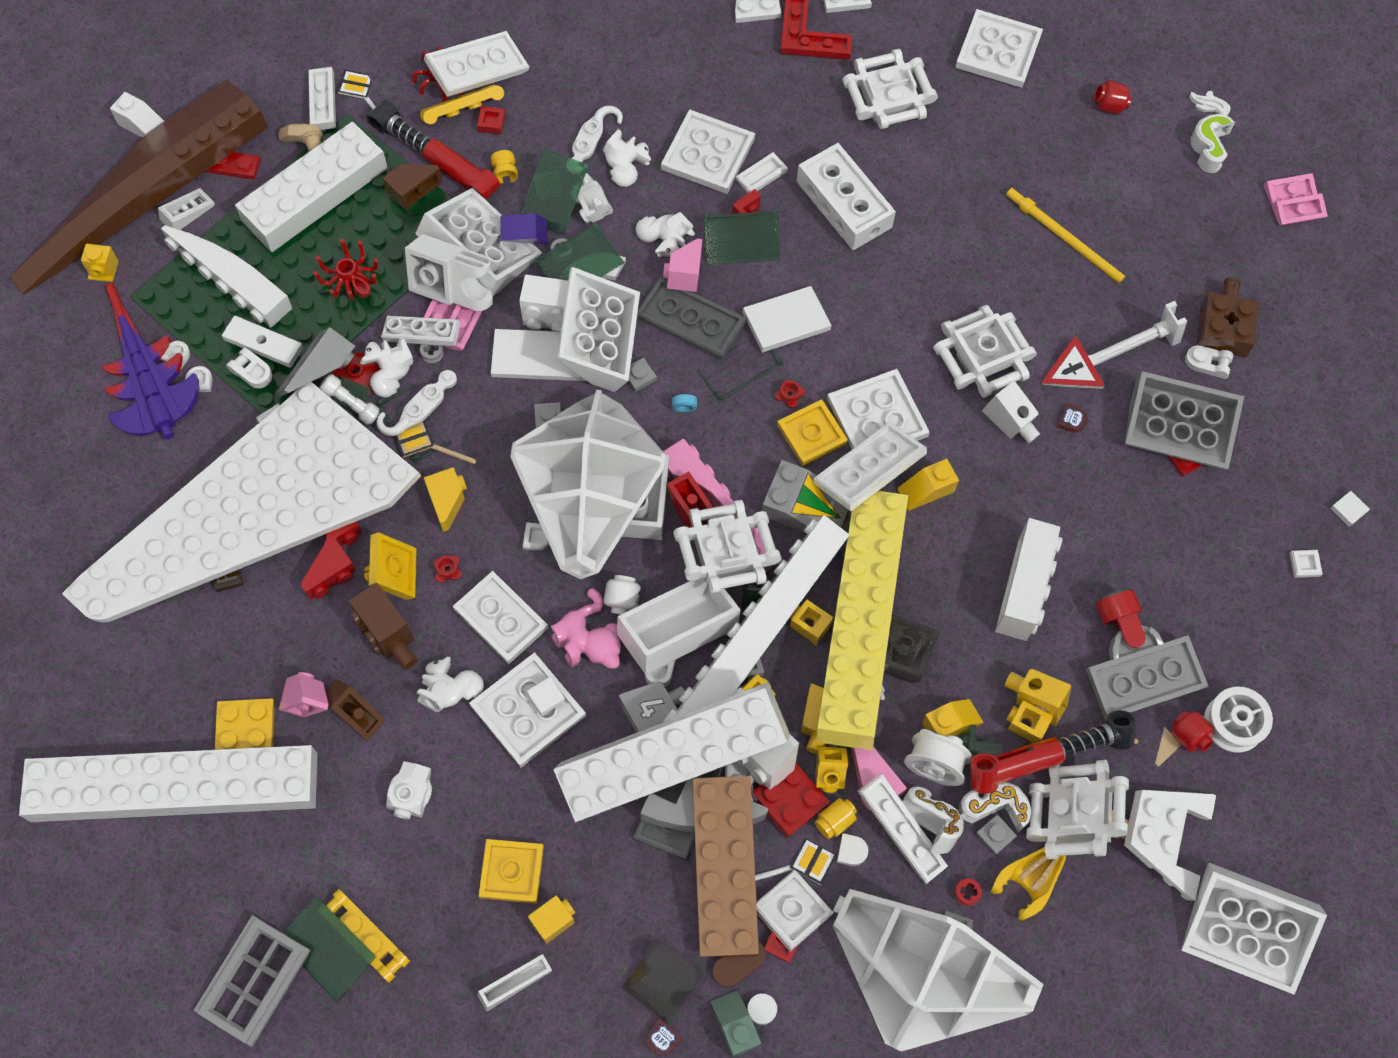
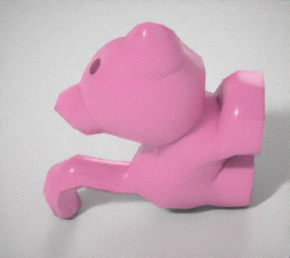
[551,588,621,669]

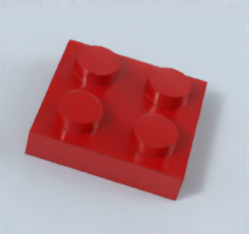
[751,763,830,838]

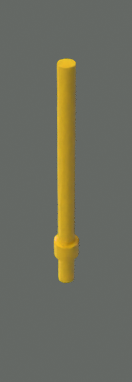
[1006,188,1126,283]

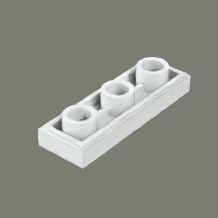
[222,315,303,368]
[381,316,461,346]

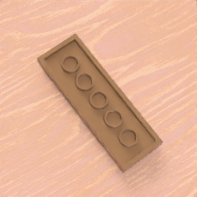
[693,776,759,957]

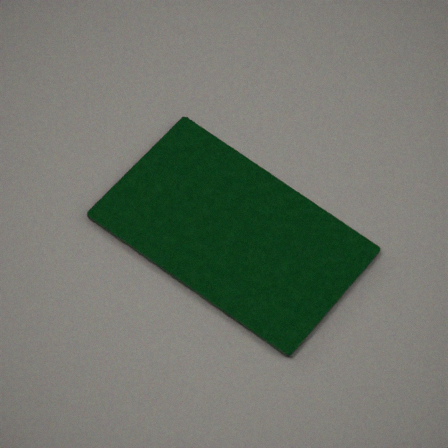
[131,115,452,414]

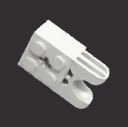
[405,234,493,311]

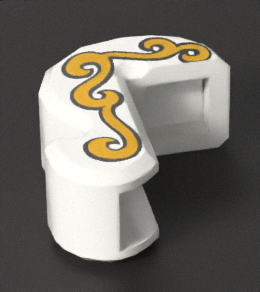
[958,782,1031,833]
[902,787,964,854]

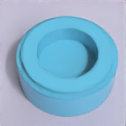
[672,394,697,412]

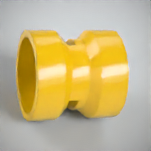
[491,150,518,184]

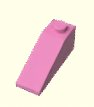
[850,747,907,811]

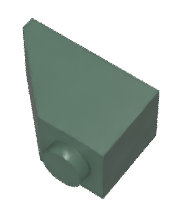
[710,990,761,1058]

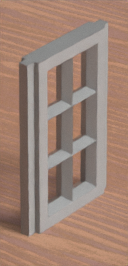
[194,915,311,1047]

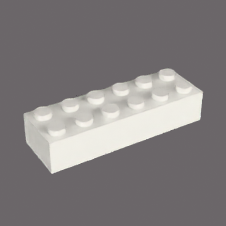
[235,121,388,252]

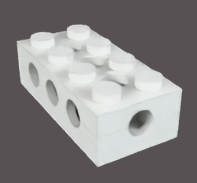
[797,143,896,250]

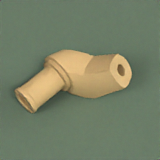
[279,124,323,152]

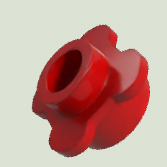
[775,380,805,408]
[433,555,462,583]

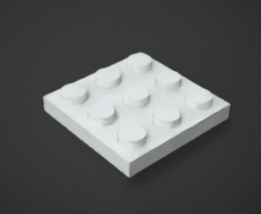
[955,9,1043,88]
[661,109,755,194]
[827,369,930,449]
[469,652,586,768]

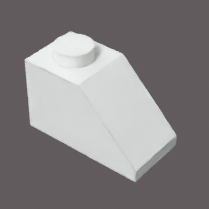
[110,92,164,138]

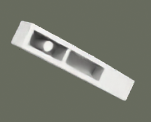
[161,225,292,328]

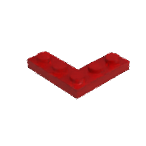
[781,0,852,60]
[205,152,261,180]

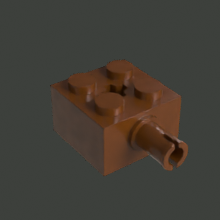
[1196,278,1259,358]
[349,582,418,670]

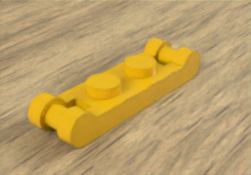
[420,85,504,124]
[318,889,410,983]

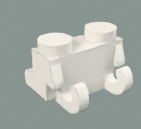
[570,173,613,223]

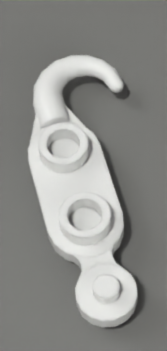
[566,106,623,174]
[376,370,457,436]

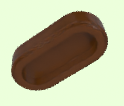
[713,941,766,987]

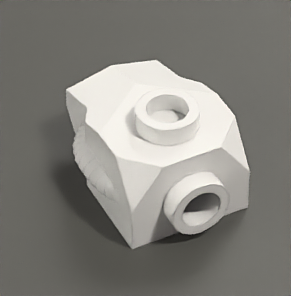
[386,761,432,820]

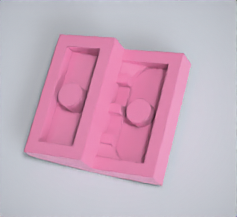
[1263,173,1328,226]
[423,299,482,351]

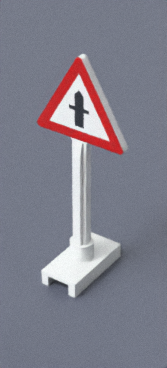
[1042,301,1187,389]

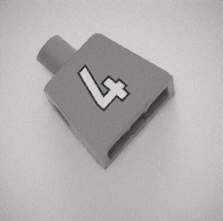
[619,682,685,733]

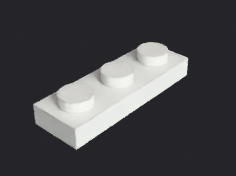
[309,67,336,130]

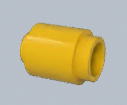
[814,798,857,840]

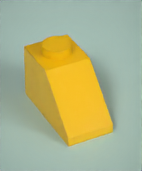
[897,459,959,511]
[424,467,467,532]
[922,699,984,737]

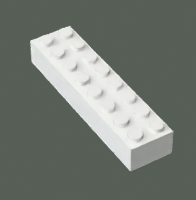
[554,682,790,822]

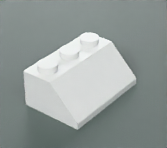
[732,687,799,790]

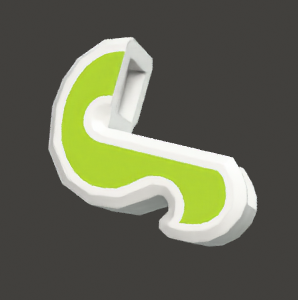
[1190,114,1235,173]

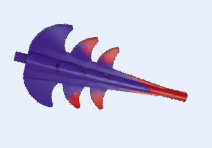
[102,283,200,440]

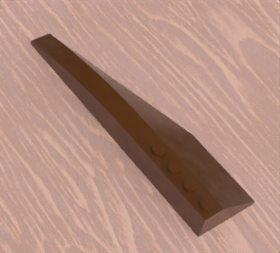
[10,79,268,295]

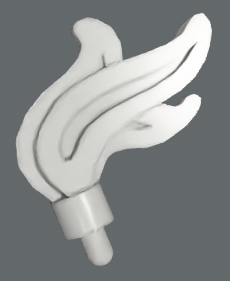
[1189,91,1231,116]

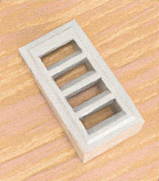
[158,188,215,230]

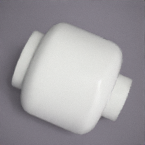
[603,575,641,615]

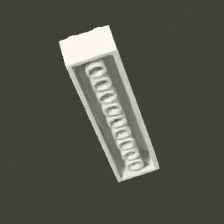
[19,745,318,822]

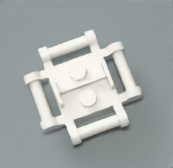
[842,49,938,129]
[933,305,1037,398]
[673,500,781,593]
[1026,760,1129,859]

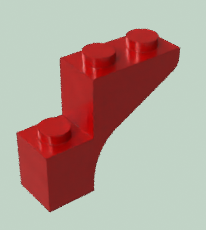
[301,521,362,600]

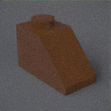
[383,164,442,210]
[325,679,386,741]

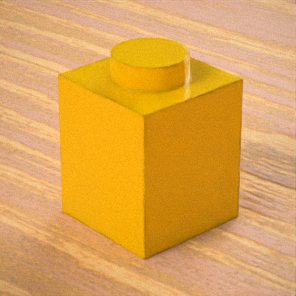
[528,895,575,944]

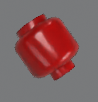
[1094,80,1132,115]
[1172,711,1215,752]

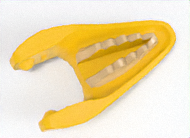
[990,847,1066,922]

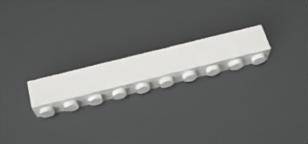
[663,515,849,722]

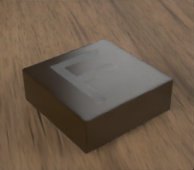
[213,569,244,592]

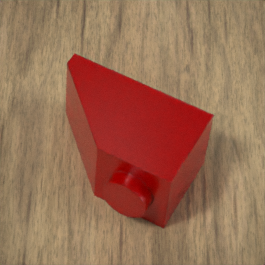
[666,471,714,528]

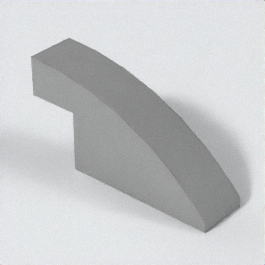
[640,776,769,832]

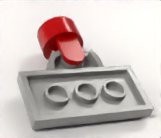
[1086,588,1209,721]

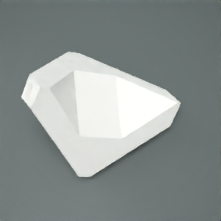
[511,390,665,579]
[833,889,1044,1052]

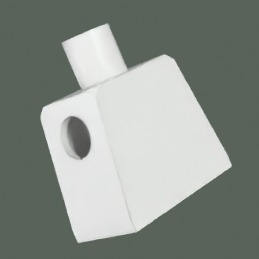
[982,381,1041,443]

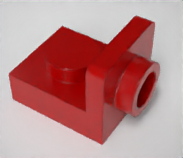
[731,189,761,232]

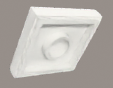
[756,870,834,952]

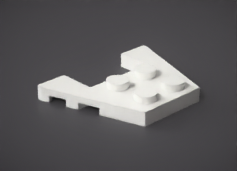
[1124,790,1216,901]

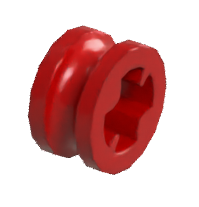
[954,879,982,906]

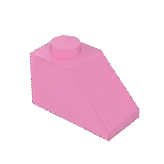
[663,239,702,292]
[279,672,328,717]

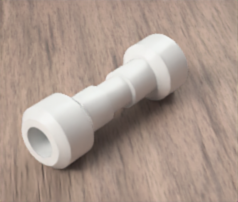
[319,374,379,425]

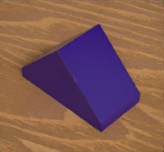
[500,213,547,244]

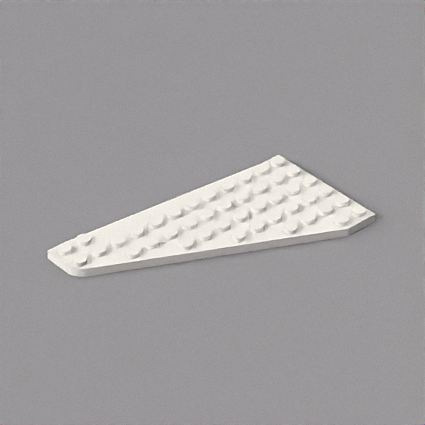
[62,382,421,622]

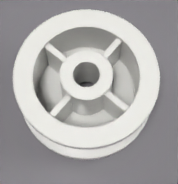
[1204,687,1273,753]
[904,729,972,786]

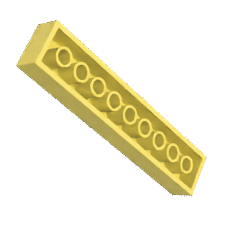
[817,491,908,751]

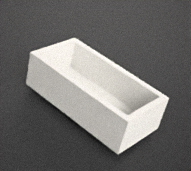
[995,518,1063,641]
[617,579,740,675]

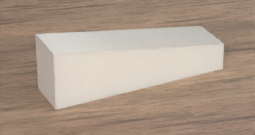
[478,954,552,1012]

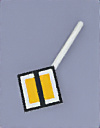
[338,69,376,109]
[755,838,837,885]

